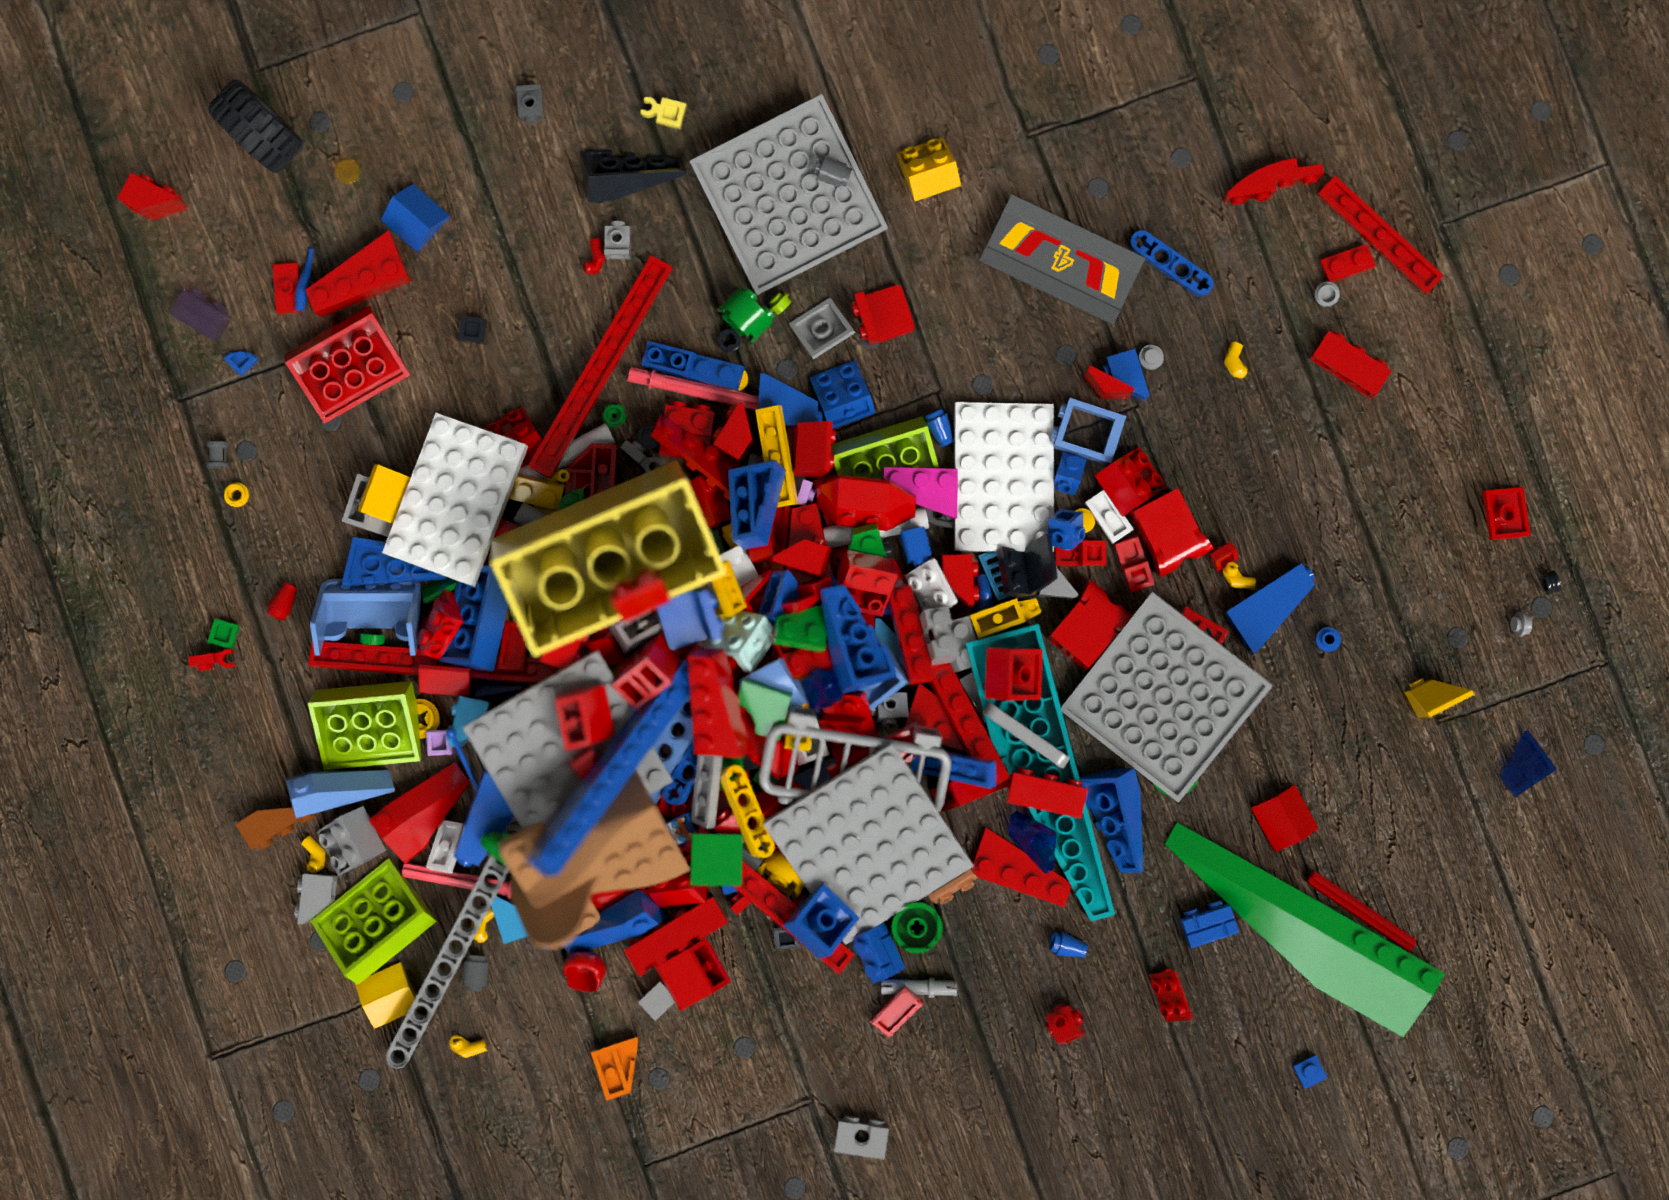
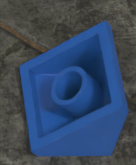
[381,184,450,253]

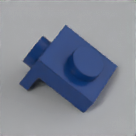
[1054,452,1087,495]

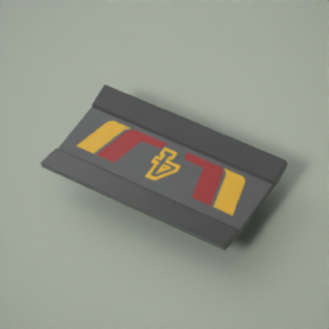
[979,194,1146,325]

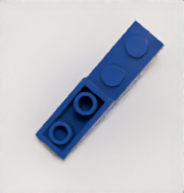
[641,341,745,391]

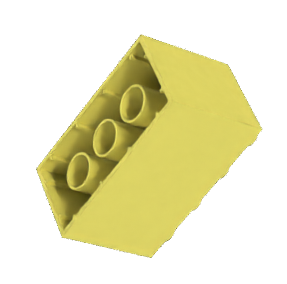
[491,460,727,656]

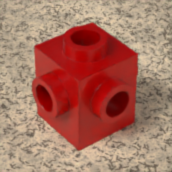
[1046,1003,1086,1045]

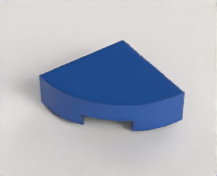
[223,351,259,377]

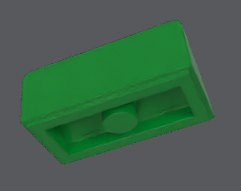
[421,577,457,605]

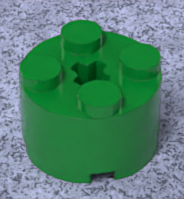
[717,288,775,345]
[891,901,942,953]

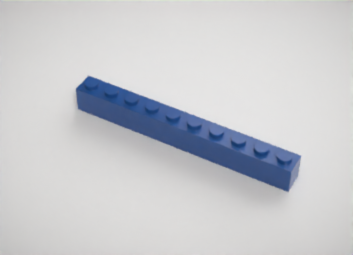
[525,660,691,876]

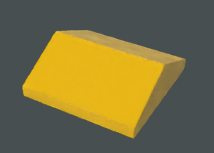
[355,962,421,1029]

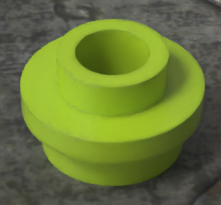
[769,292,792,315]

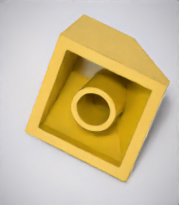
[1405,678,1475,718]

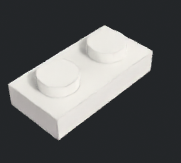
[1085,490,1134,544]
[426,820,463,874]

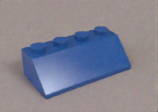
[438,566,509,671]

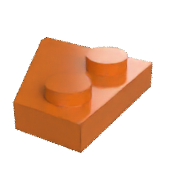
[591,1036,639,1101]

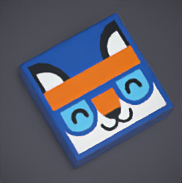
[666,811,698,845]

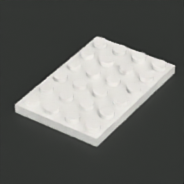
[954,402,1054,552]
[382,413,528,587]

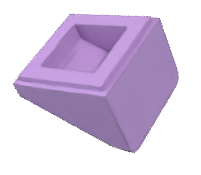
[426,730,456,756]

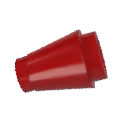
[266,582,297,621]

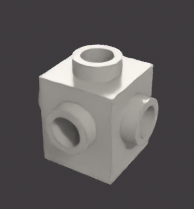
[871,692,908,727]

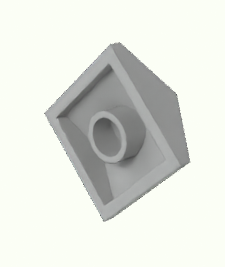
[789,298,855,359]

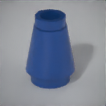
[924,408,954,447]
[1049,931,1088,958]

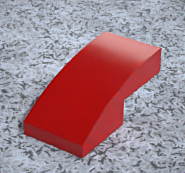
[1113,535,1155,592]
[1053,540,1106,567]
[781,576,832,614]

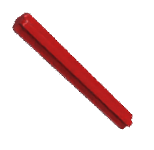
[1307,872,1416,952]

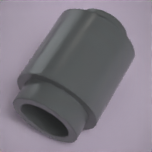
[813,156,852,187]
[462,955,489,992]

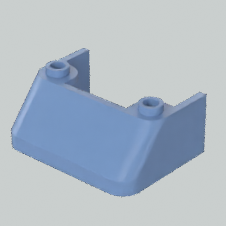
[310,579,421,656]

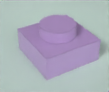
[796,479,816,507]

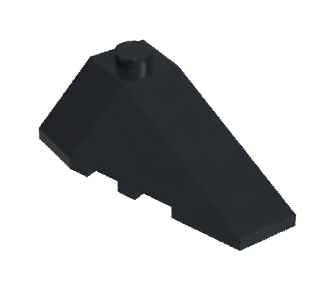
[580,150,686,203]

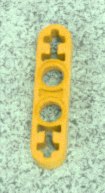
[720,765,774,858]

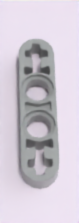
[983,703,1070,769]

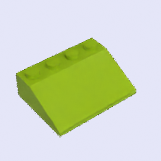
[831,416,939,480]
[308,681,421,770]
[310,858,437,985]

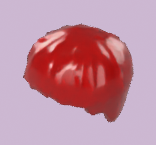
[563,951,606,992]

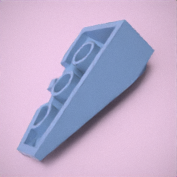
[286,770,395,818]

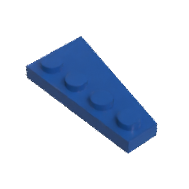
[342,537,447,586]

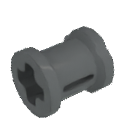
[206,441,229,469]

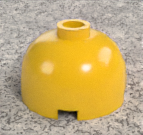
[757,850,805,897]

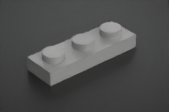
[691,755,722,829]

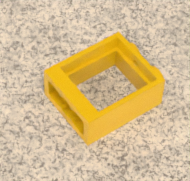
[683,560,747,618]

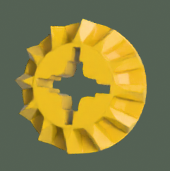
[416,699,440,739]

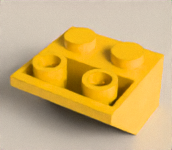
[897,137,961,201]

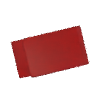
[586,625,625,667]

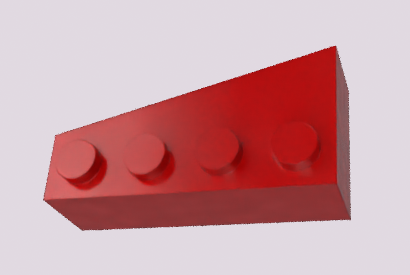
[306,230,412,318]
[688,648,754,758]
[624,895,729,977]

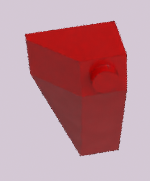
[369,762,470,863]

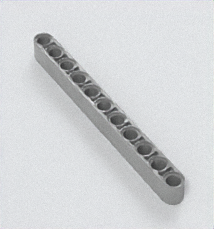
[386,821,523,1069]

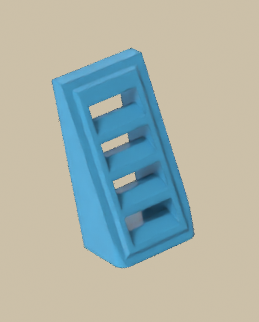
[978,552,1010,602]

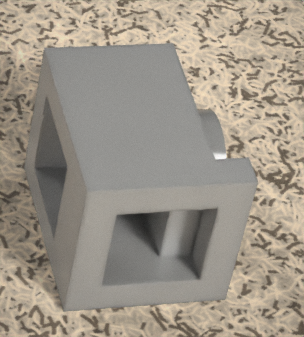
[604,221,631,259]

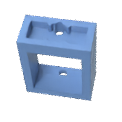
[1050,398,1126,466]

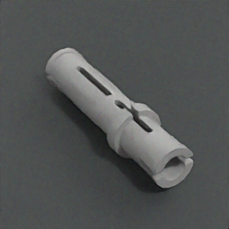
[881,978,957,998]

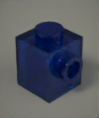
[800,668,844,710]

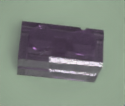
[170,289,232,342]

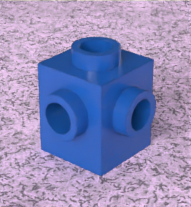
[1047,509,1085,550]

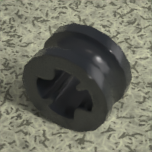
[718,329,740,353]
[1540,570,1561,595]

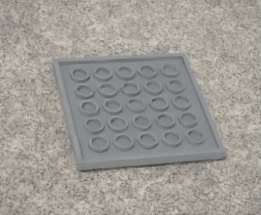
[689,94,888,295]
[1061,591,1273,803]
[463,650,673,829]
[763,741,973,945]

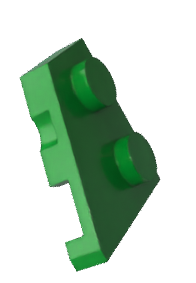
[847,523,887,558]

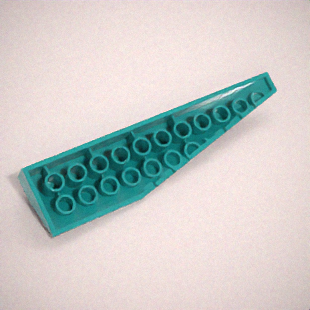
[965,623,1115,921]

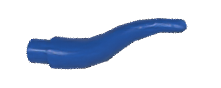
[295,248,314,312]

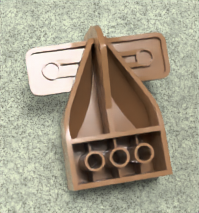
[499,769,690,949]

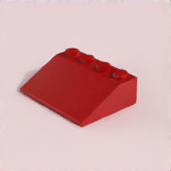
[284,306,410,424]

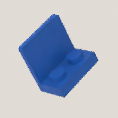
[810,361,875,429]

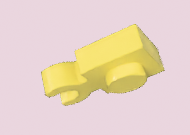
[641,97,687,129]

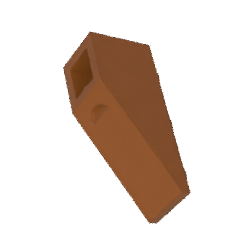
[235,808,316,851]

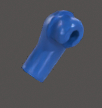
[976,574,993,612]

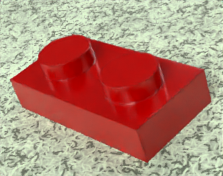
[1320,244,1376,283]

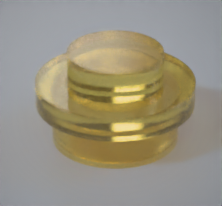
[335,159,360,184]

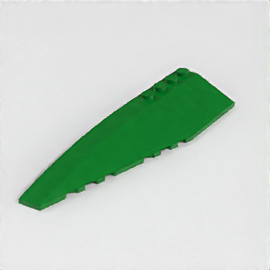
[1164,822,1445,1037]

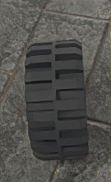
[208,79,304,173]

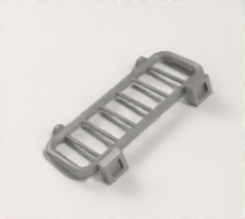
[759,705,951,812]

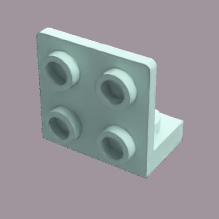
[702,611,775,674]

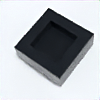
[458,316,487,344]

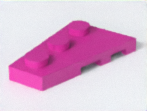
[882,467,958,519]

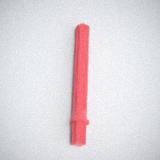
[628,367,759,411]
[402,863,511,899]

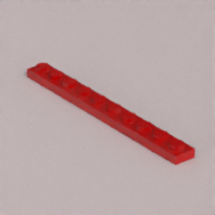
[528,255,673,479]
[893,559,1010,790]
[308,641,558,684]

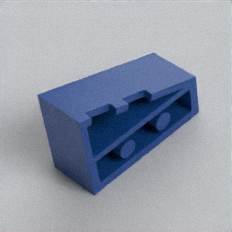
[728,460,786,550]

